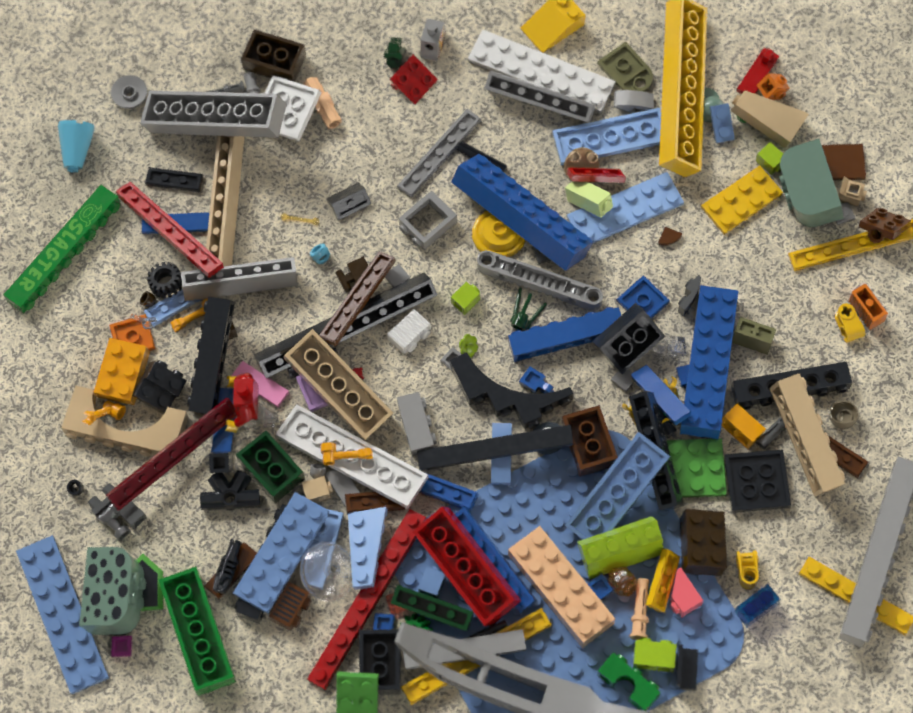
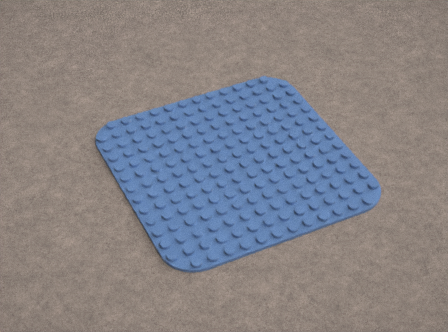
[395,430,744,713]

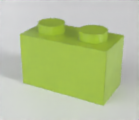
[633,638,677,673]

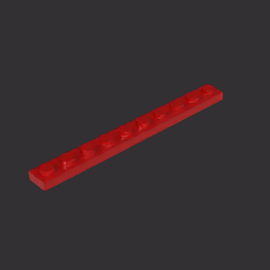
[307,509,427,690]

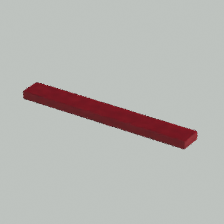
[106,397,237,511]

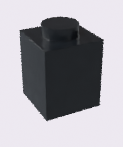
[209,451,233,473]

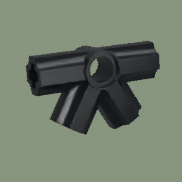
[200,470,260,511]

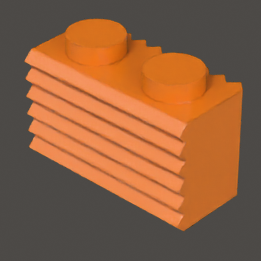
[848,284,888,330]

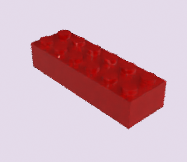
[413,506,521,626]

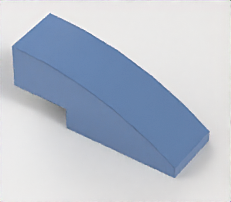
[491,423,512,485]

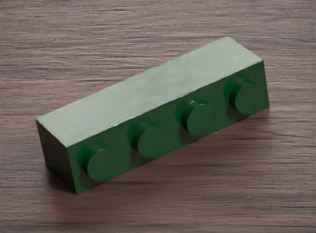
[390,585,475,631]

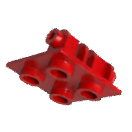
[389,54,439,104]

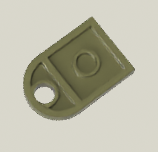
[597,41,653,92]

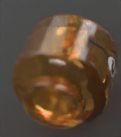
[608,567,637,597]

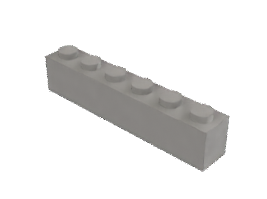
[484,71,597,122]
[181,257,298,301]

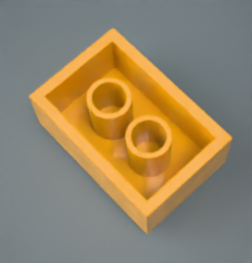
[94,338,150,406]

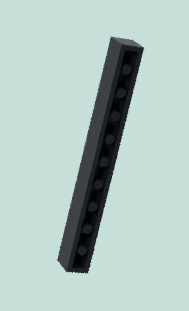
[254,273,437,378]

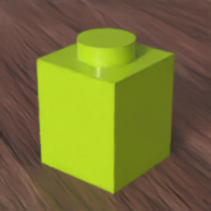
[756,142,783,175]
[451,282,480,315]

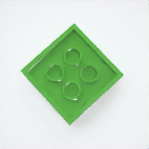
[667,438,726,498]

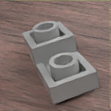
[614,90,654,112]

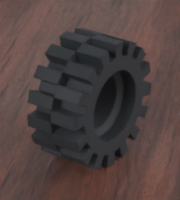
[147,262,182,298]

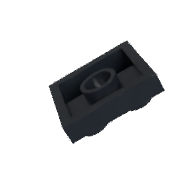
[132,360,187,414]

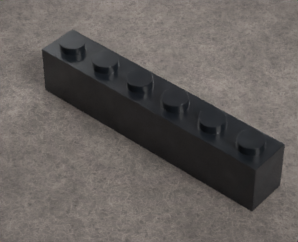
[187,296,235,414]

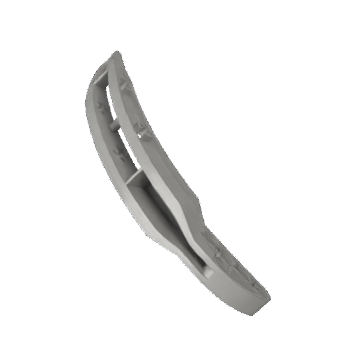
[395,623,650,713]

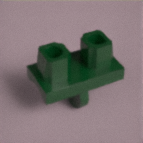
[384,37,406,69]

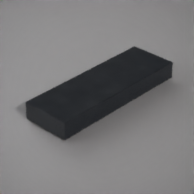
[145,167,203,192]

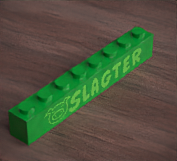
[3,185,121,313]

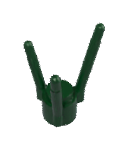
[510,287,547,331]

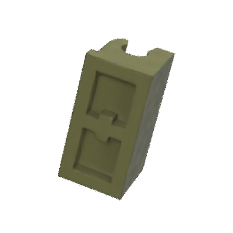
[732,317,776,355]

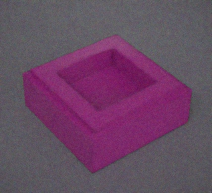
[111,636,132,657]

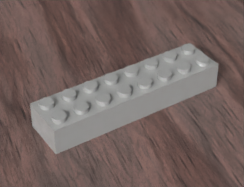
[140,91,287,138]

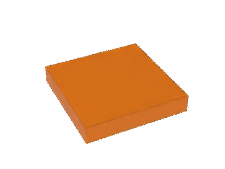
[109,314,155,351]

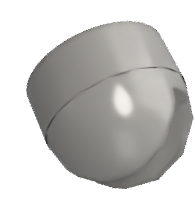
[310,464,326,479]

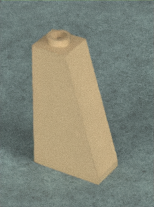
[730,91,809,148]

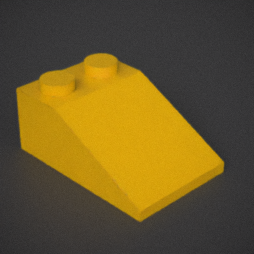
[520,0,586,53]

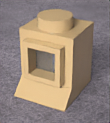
[838,176,867,206]

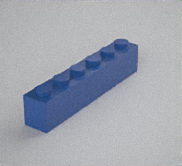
[508,307,621,362]

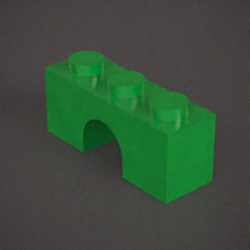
[597,652,661,712]

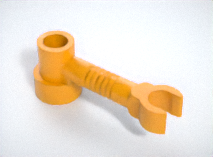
[170,298,208,332]
[82,400,126,425]
[320,442,373,465]

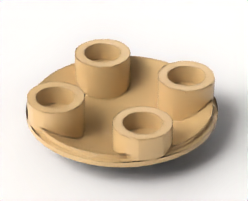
[564,147,599,181]

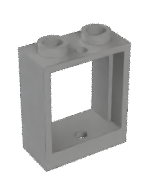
[399,190,457,250]

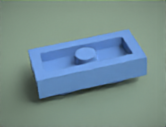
[709,103,735,143]

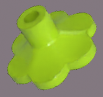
[459,334,478,358]

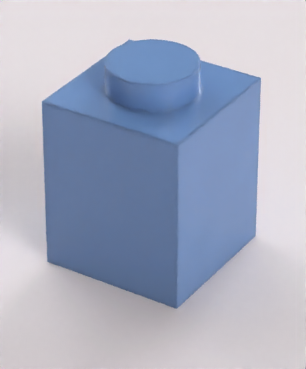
[418,566,446,599]

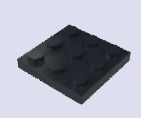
[724,449,791,513]

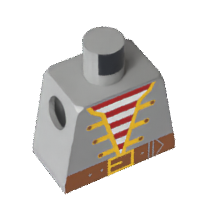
[420,19,446,61]

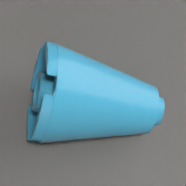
[58,120,95,173]

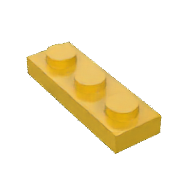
[646,549,680,613]

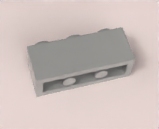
[397,392,437,456]

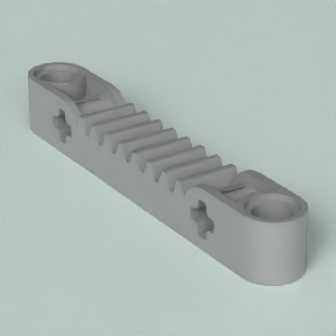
[477,250,603,311]

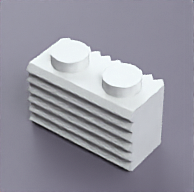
[387,309,431,354]

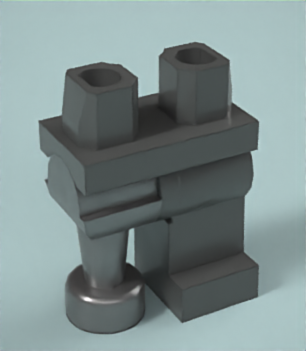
[88,483,147,541]

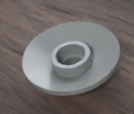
[111,75,147,109]

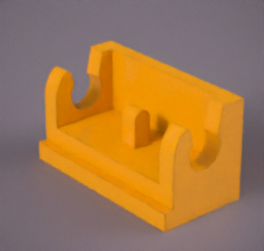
[721,403,766,450]

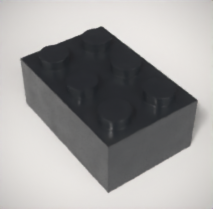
[592,303,665,375]
[359,629,401,695]

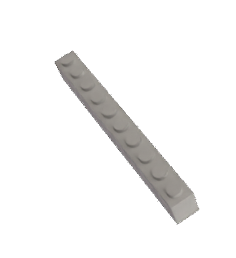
[838,456,913,647]

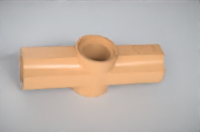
[303,77,342,129]

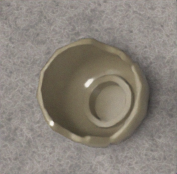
[828,400,859,429]

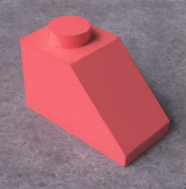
[670,567,703,618]

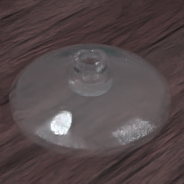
[300,541,353,601]

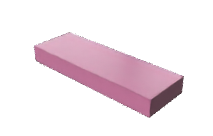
[231,361,289,407]

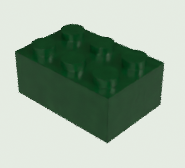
[236,430,305,503]

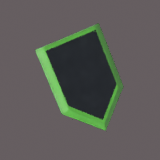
[137,553,163,611]

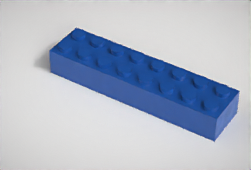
[451,154,594,271]
[680,285,738,439]

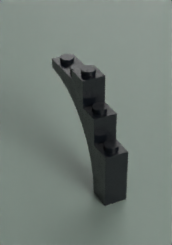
[450,352,574,429]

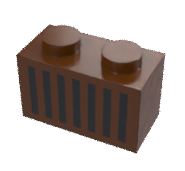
[269,582,312,631]

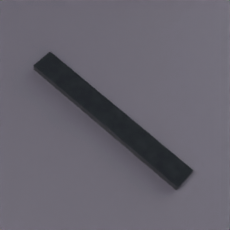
[417,425,574,471]

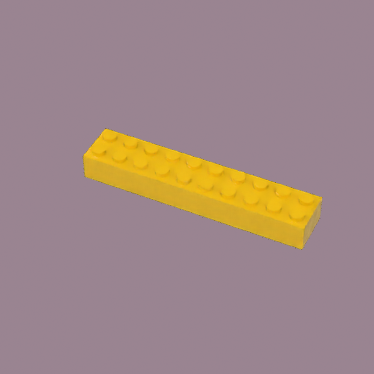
[659,0,707,177]

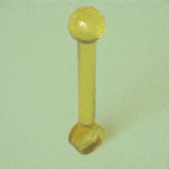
[281,213,319,225]

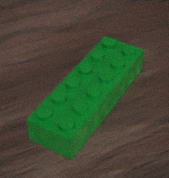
[158,566,236,696]

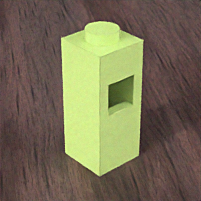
[565,182,613,218]

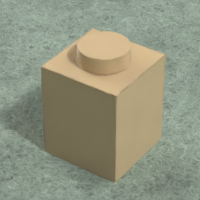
[302,476,333,503]

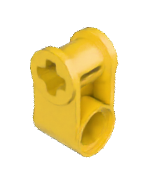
[835,303,865,343]
[736,550,759,590]

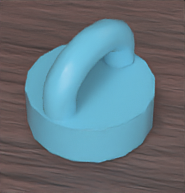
[310,243,330,264]

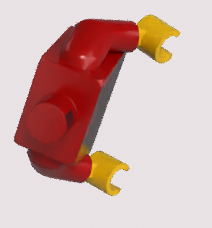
[225,373,259,433]

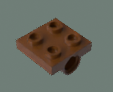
[859,208,911,243]

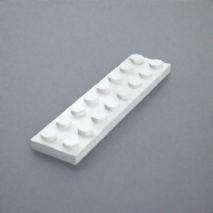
[468,29,615,113]
[275,404,428,509]

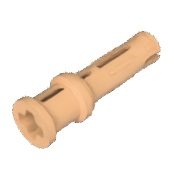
[629,578,649,640]

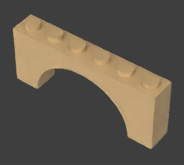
[61,385,188,457]

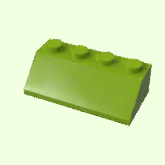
[577,516,664,580]

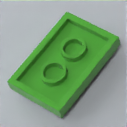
[336,672,378,713]

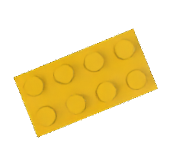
[701,165,783,234]

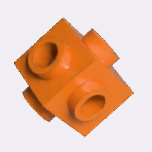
[756,73,790,100]

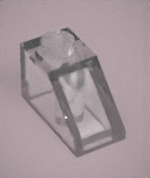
[642,335,687,362]

